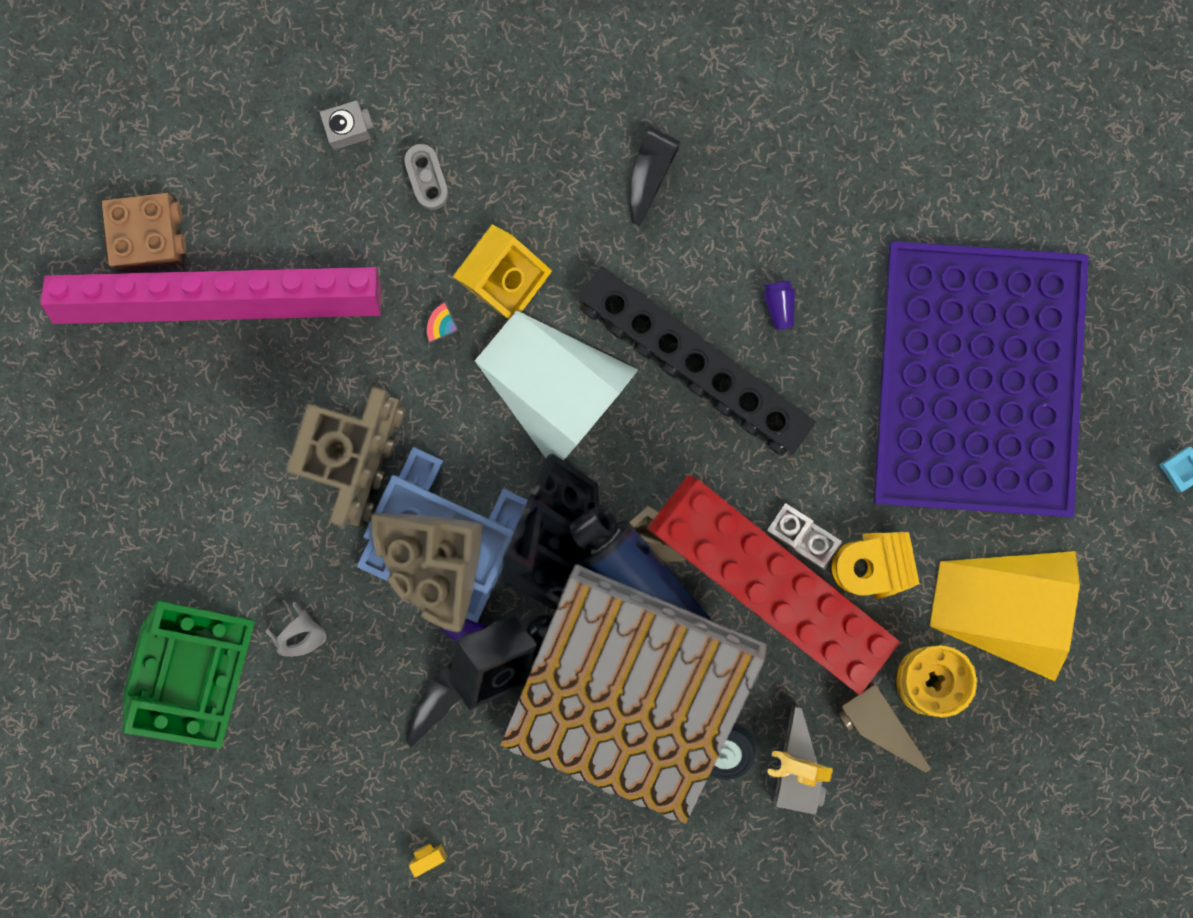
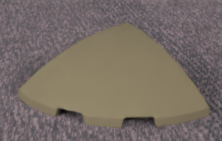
[372,513,483,633]

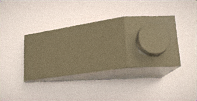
[837,682,931,773]

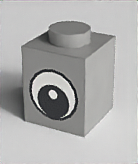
[320,100,374,150]

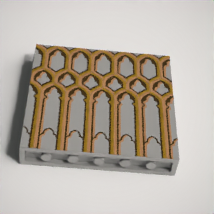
[501,565,767,824]

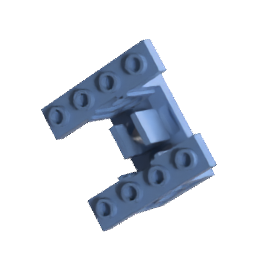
[357,447,528,623]

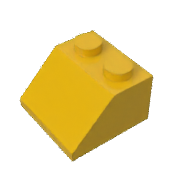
[453,224,552,320]

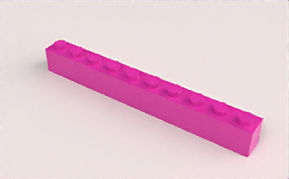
[41,267,381,324]

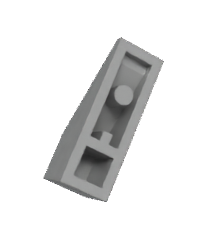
[773,704,826,815]

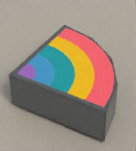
[426,301,460,345]

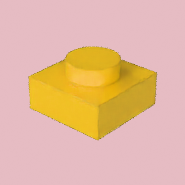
[409,843,447,877]

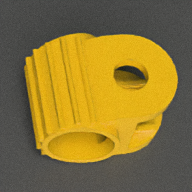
[831,532,919,599]

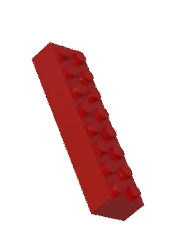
[647,475,901,695]

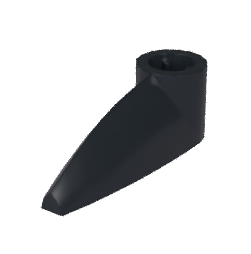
[630,128,681,226]
[406,661,462,747]

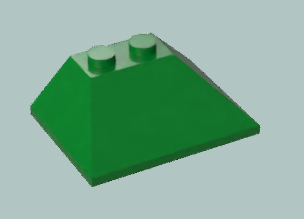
[122,600,255,749]

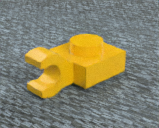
[767,751,833,786]

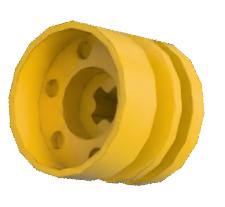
[895,645,977,718]

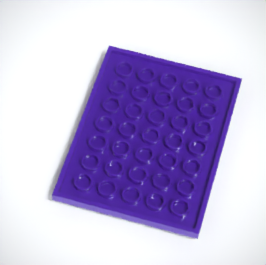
[873,241,1089,518]

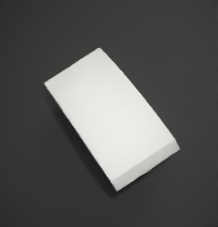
[767,503,842,570]

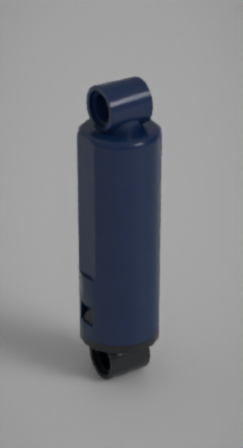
[570,505,713,622]

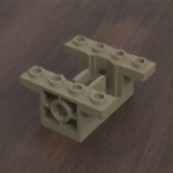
[287,387,405,527]

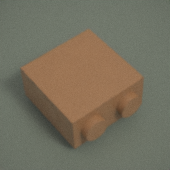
[102,193,186,271]

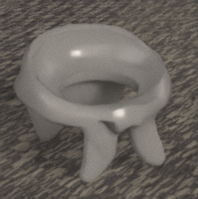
[266,602,327,657]

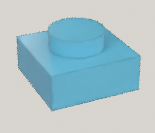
[1160,446,1193,492]

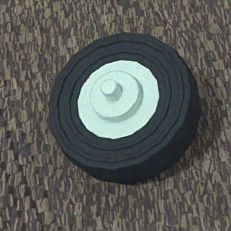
[710,722,756,780]

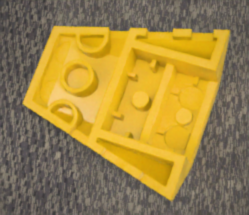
[929,551,1080,681]

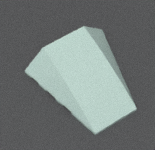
[475,311,638,460]

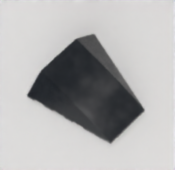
[503,453,599,610]

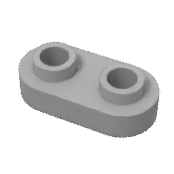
[405,144,449,210]

